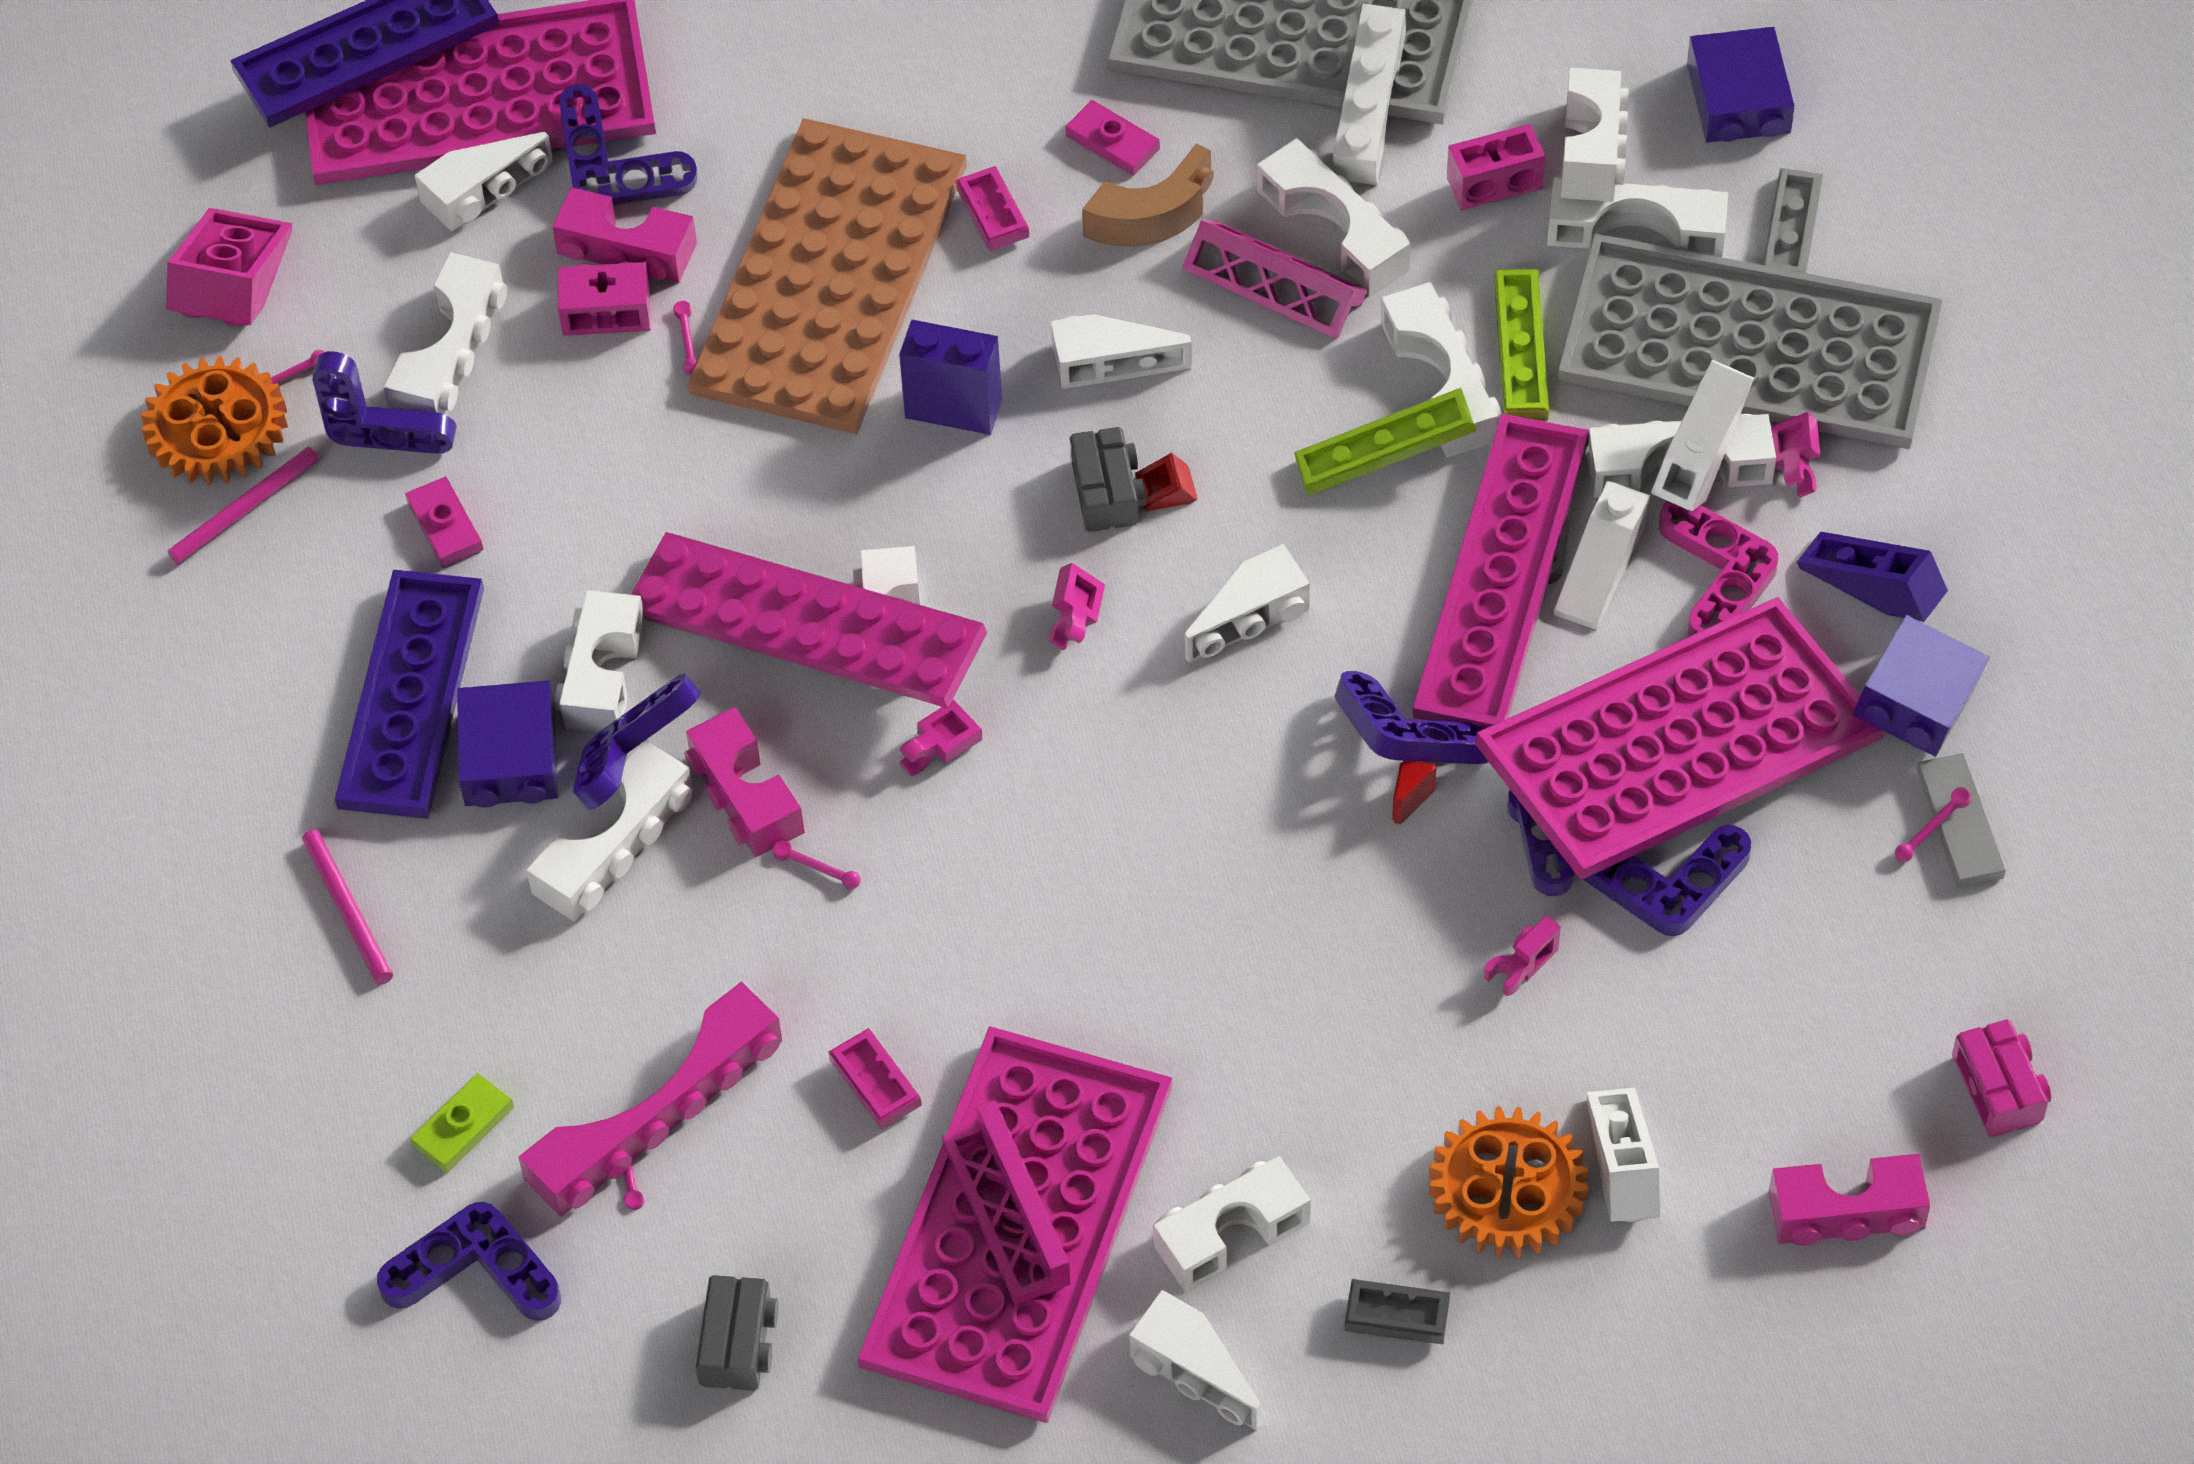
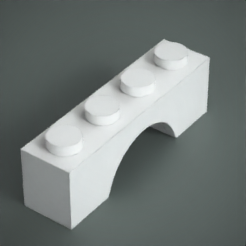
[1333,4,1406,186]
[1561,68,1629,202]
[1257,138,1410,297]
[1547,177,1729,257]
[384,252,507,415]
[1380,282,1502,458]
[1586,414,1776,498]
[526,740,693,922]

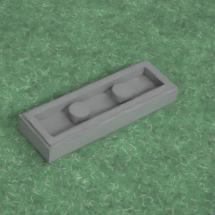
[1762,168,1823,273]
[1917,753,2006,888]

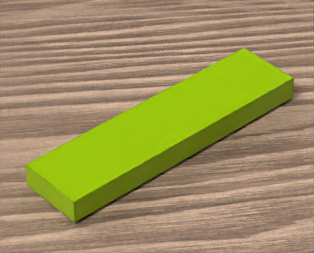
[1494,269,1549,420]
[1294,388,1477,496]

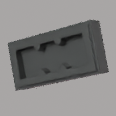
[1344,1279,1450,1345]

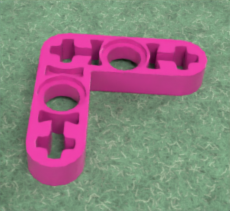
[1659,501,1779,636]

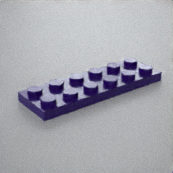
[230,0,500,128]
[335,570,484,819]

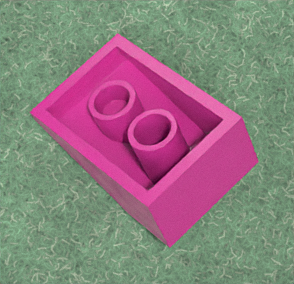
[166,208,292,326]

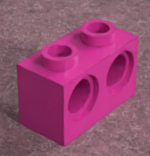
[1447,124,1545,211]

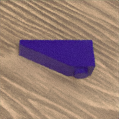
[1797,531,1948,622]

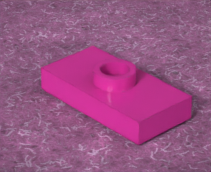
[1065,99,1160,176]
[956,166,1030,251]
[405,476,484,567]
[828,1028,922,1130]

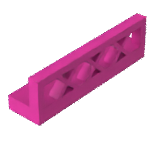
[1182,220,1368,338]
[942,1100,1071,1305]

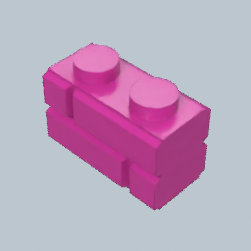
[1952,1019,2051,1137]

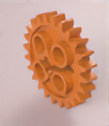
[141,356,288,485]
[1429,1106,1589,1258]

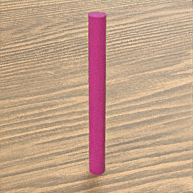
[167,446,319,564]
[302,829,393,985]

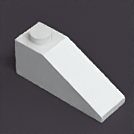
[1051,314,1192,389]
[1554,480,1650,630]
[1587,1088,1660,1222]

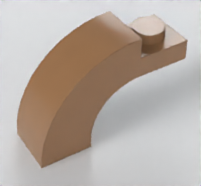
[1082,143,1214,246]

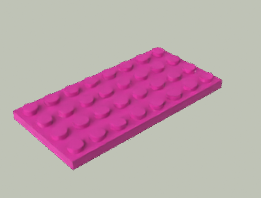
[305,0,656,185]
[1474,597,1885,880]
[858,1026,1172,1423]

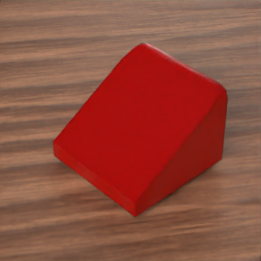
[1135,453,1198,511]
[1392,761,1437,824]

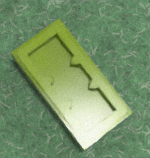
[410,1072,514,1173]

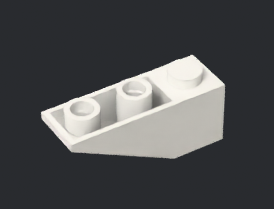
[415,132,553,232]
[1651,360,1754,511]
[1185,544,1310,663]
[1129,1290,1260,1431]

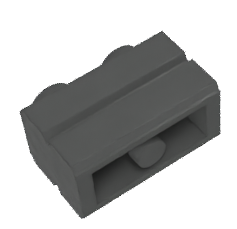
[1069,427,1146,532]
[696,1275,779,1391]

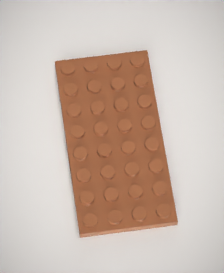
[688,118,967,434]

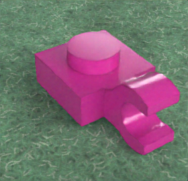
[1771,412,1820,498]
[1049,563,1105,650]
[900,700,982,777]
[1484,915,1561,996]

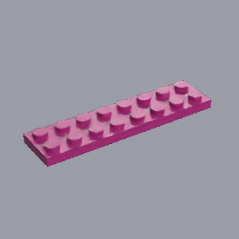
[1412,414,1589,728]
[631,532,987,708]

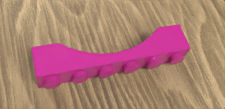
[518,981,782,1217]

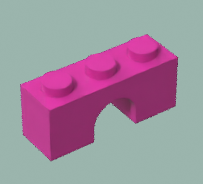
[552,187,697,283]
[684,707,805,858]
[1769,1153,1930,1246]

